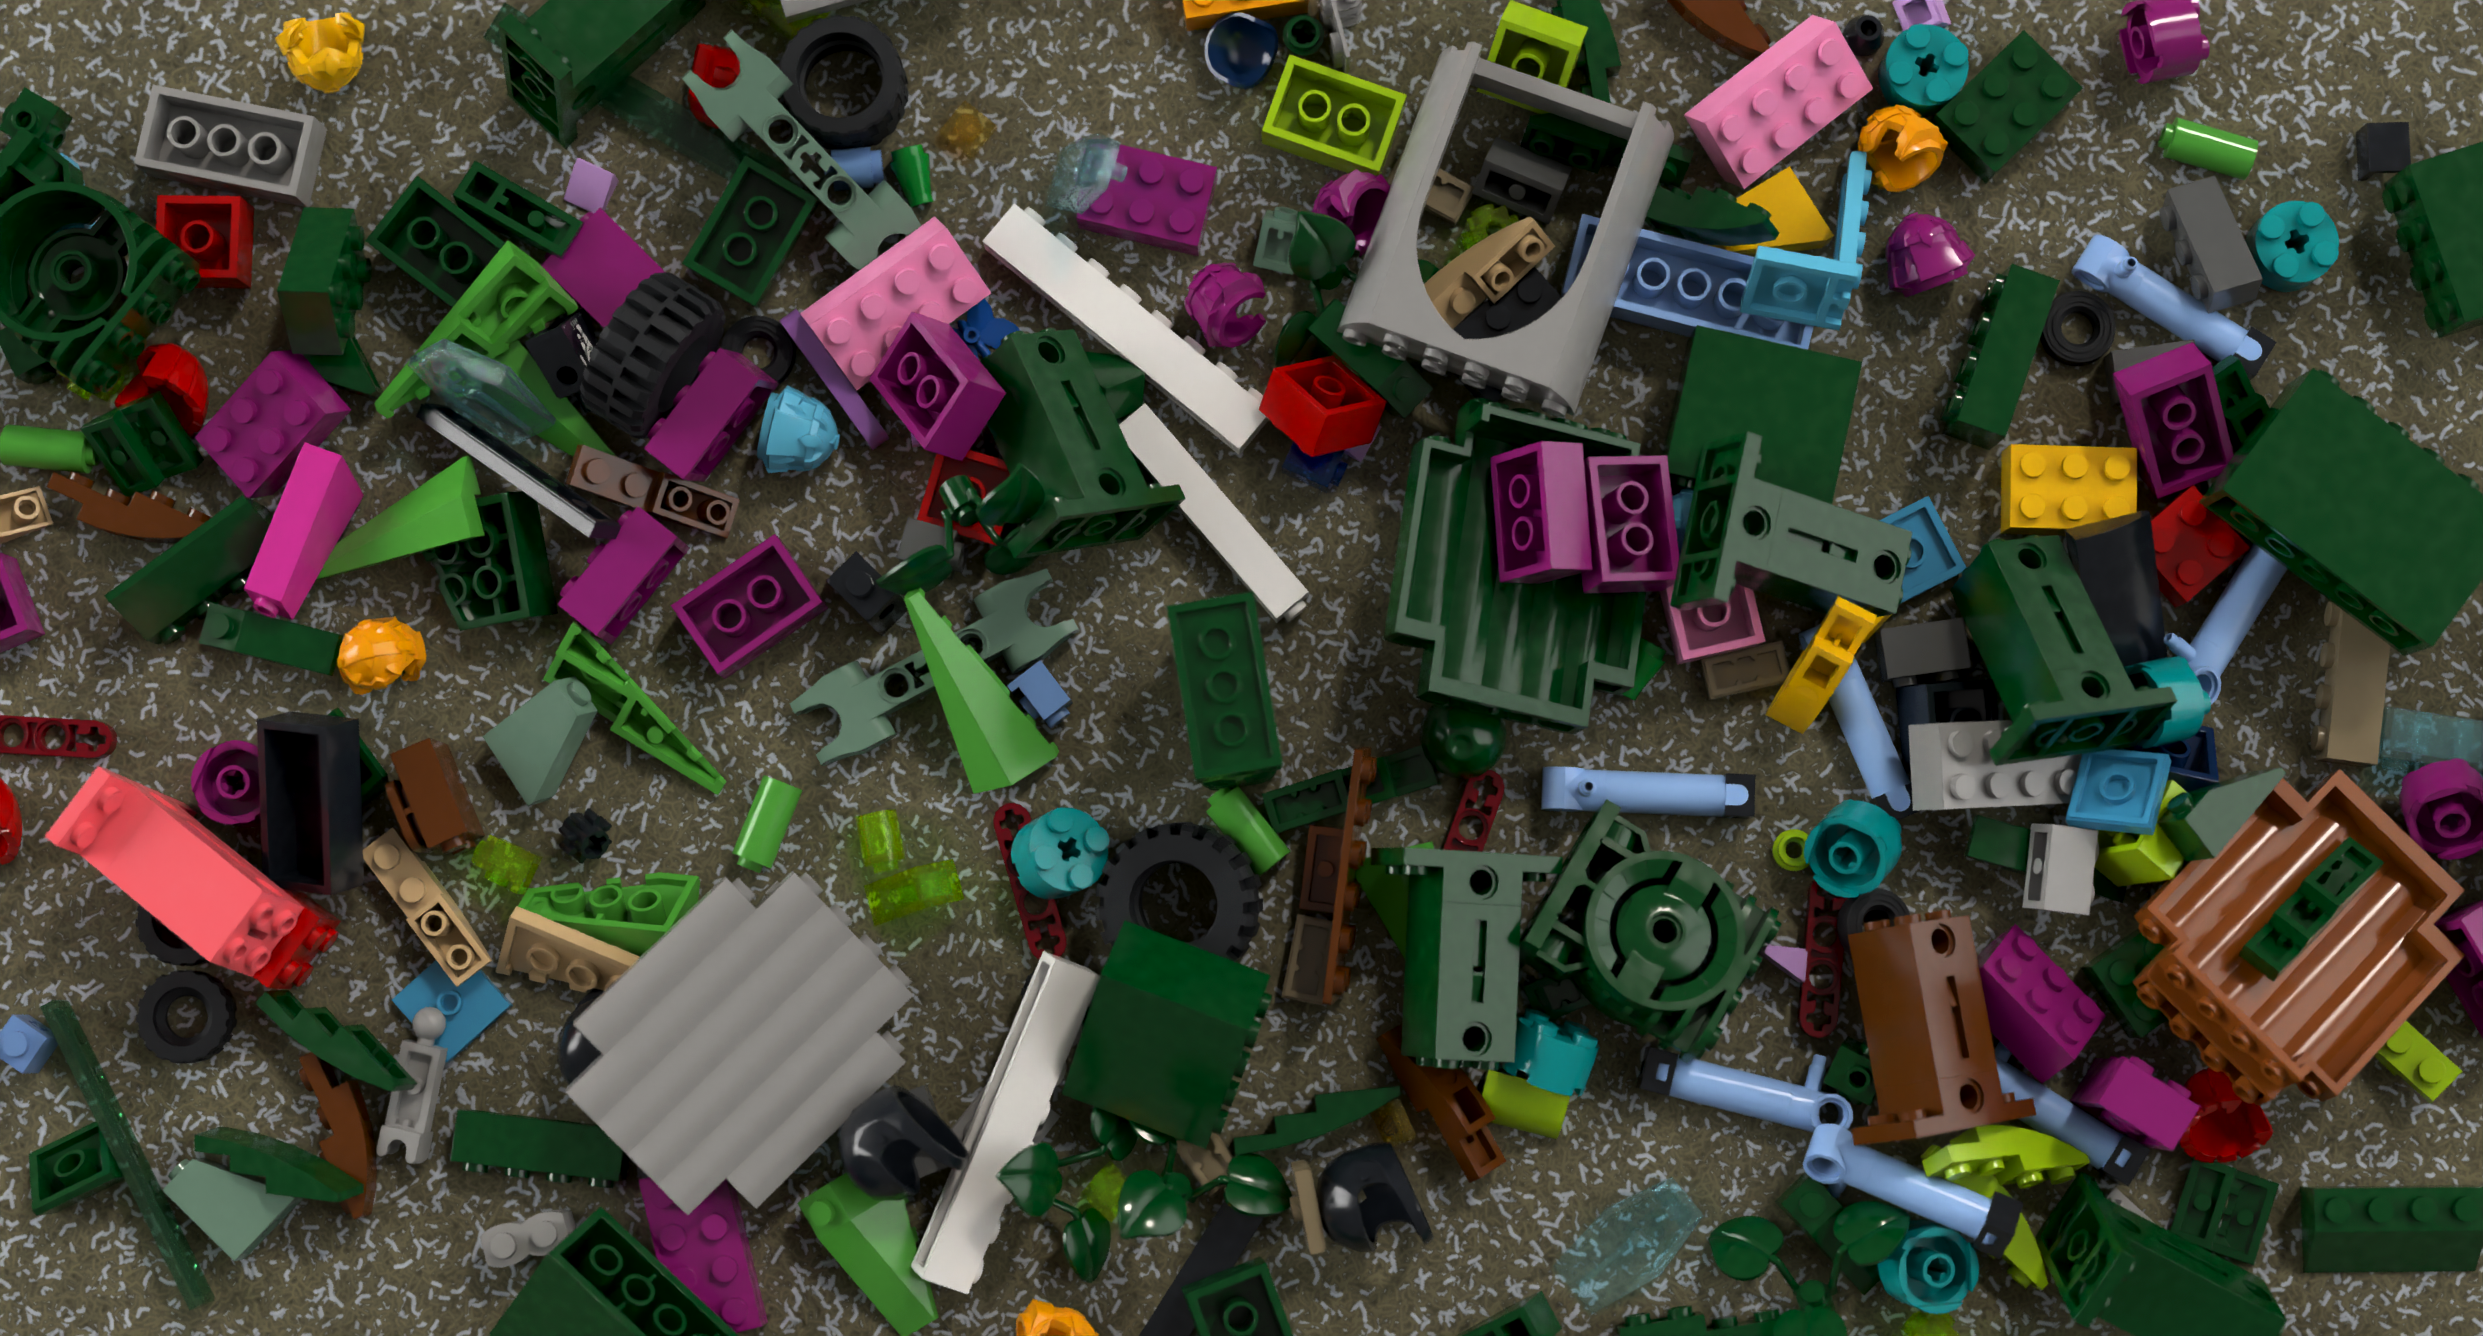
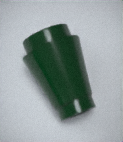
[1283,15,1324,59]

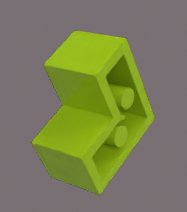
[2095,780,2186,887]

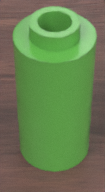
[2158,117,2258,180]
[0,424,100,473]
[732,775,803,873]
[1206,786,1291,877]

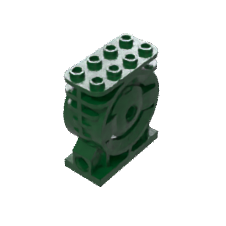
[0,126,201,394]
[1166,591,1283,791]
[1519,799,1782,1063]

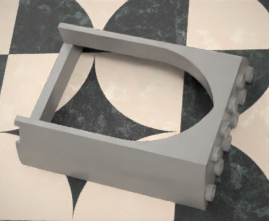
[1337,42,1674,417]

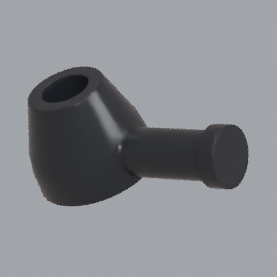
[1842,15,1885,57]

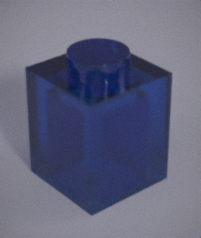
[1282,442,1348,493]

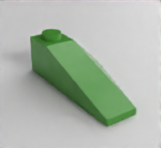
[518,872,700,957]
[798,1173,939,1336]

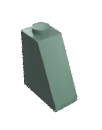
[483,676,598,806]
[162,1158,303,1261]

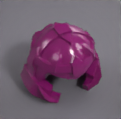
[1311,169,1390,258]
[1885,212,1975,298]
[1184,262,1266,350]

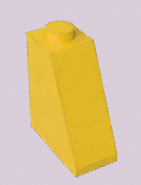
[1705,166,1834,257]

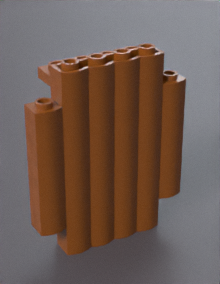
[2132,769,2465,1106]

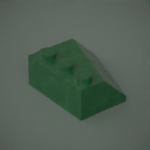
[422,491,558,631]

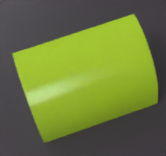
[1480,1070,1570,1139]

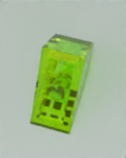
[864,859,964,926]

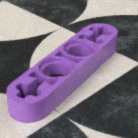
[779,309,889,450]

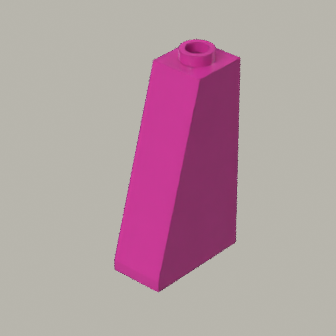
[244,443,364,620]

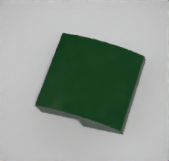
[80,390,204,497]
[2170,1157,2279,1266]

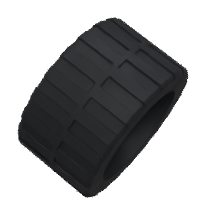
[779,15,909,150]

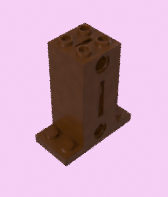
[1848,909,2036,1145]

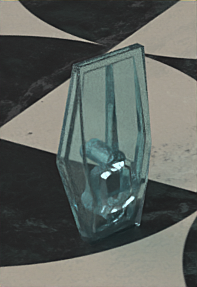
[1044,133,1127,214]
[408,338,556,447]
[1553,1176,1704,1314]

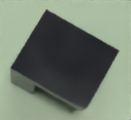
[2356,122,2411,181]

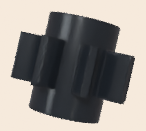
[558,808,612,864]

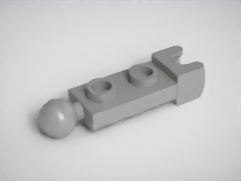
[376,1007,448,1164]

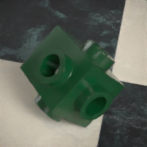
[0,87,73,151]
[1823,1036,1876,1106]

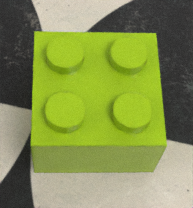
[1477,0,1588,114]

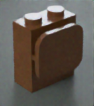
[385,738,485,856]

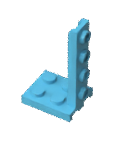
[1740,151,1872,331]

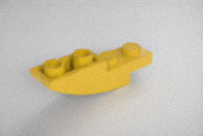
[1765,596,1877,734]

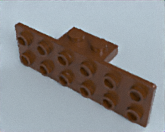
[1299,746,1377,1005]

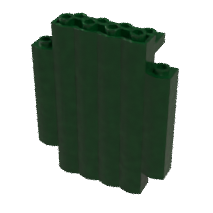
[1383,398,1646,734]

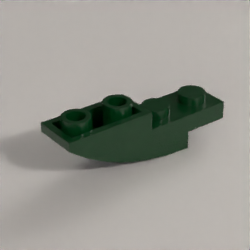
[1551,0,1622,104]
[1520,113,1694,188]
[1645,182,1780,246]
[1616,1305,1780,1336]

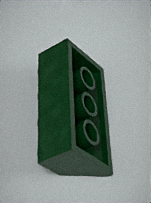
[104,495,273,645]
[2300,1185,2483,1273]

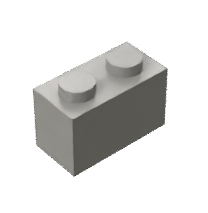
[2022,823,2099,915]

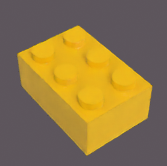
[2001,444,2137,536]

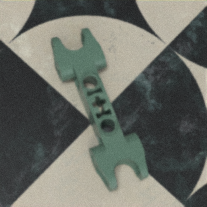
[681,29,921,270]
[789,568,1079,766]

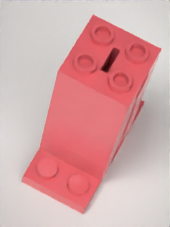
[45,766,305,977]

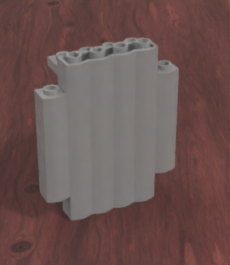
[566,871,913,1215]

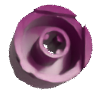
[2119,0,2210,84]
[191,740,261,828]
[2399,758,2483,860]

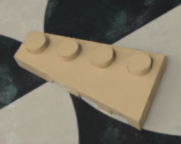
[496,906,640,993]

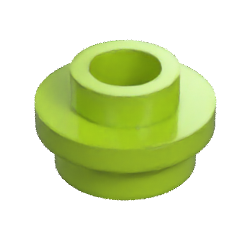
[1772,829,1810,871]

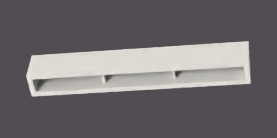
[982,204,1269,455]
[911,951,1100,1294]

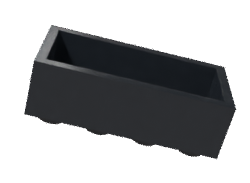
[257,711,364,895]

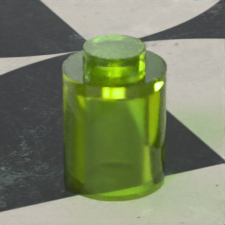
[855,809,906,874]

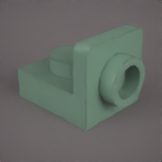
[1253,207,1298,275]

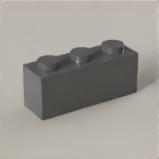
[2159,176,2263,313]

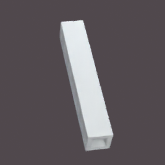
[1119,403,1309,623]

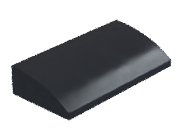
[2065,510,2168,667]

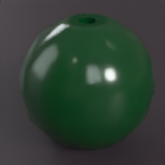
[1419,704,1507,779]

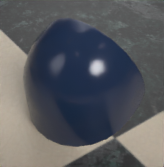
[1204,12,1278,90]

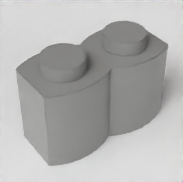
[480,1209,576,1268]

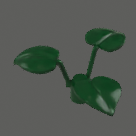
[1274,211,1439,368]
[875,463,1045,595]
[995,1107,1138,1283]
[1117,1120,1293,1240]
[1708,1201,1910,1336]

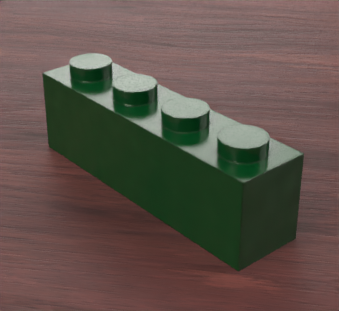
[450,1109,629,1188]

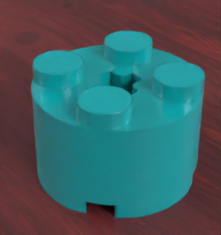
[1878,24,1969,117]
[2245,201,2339,292]
[2124,656,2211,749]
[1804,799,1902,898]
[1011,807,1110,900]
[1502,1008,1600,1096]
[1878,1220,1979,1314]

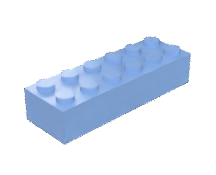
[1560,214,1814,350]

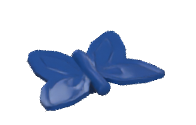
[953,298,1021,360]

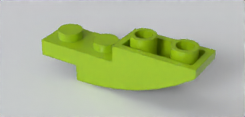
[2374,1021,2463,1104]
[1922,1125,2090,1189]
[1920,1145,2048,1290]

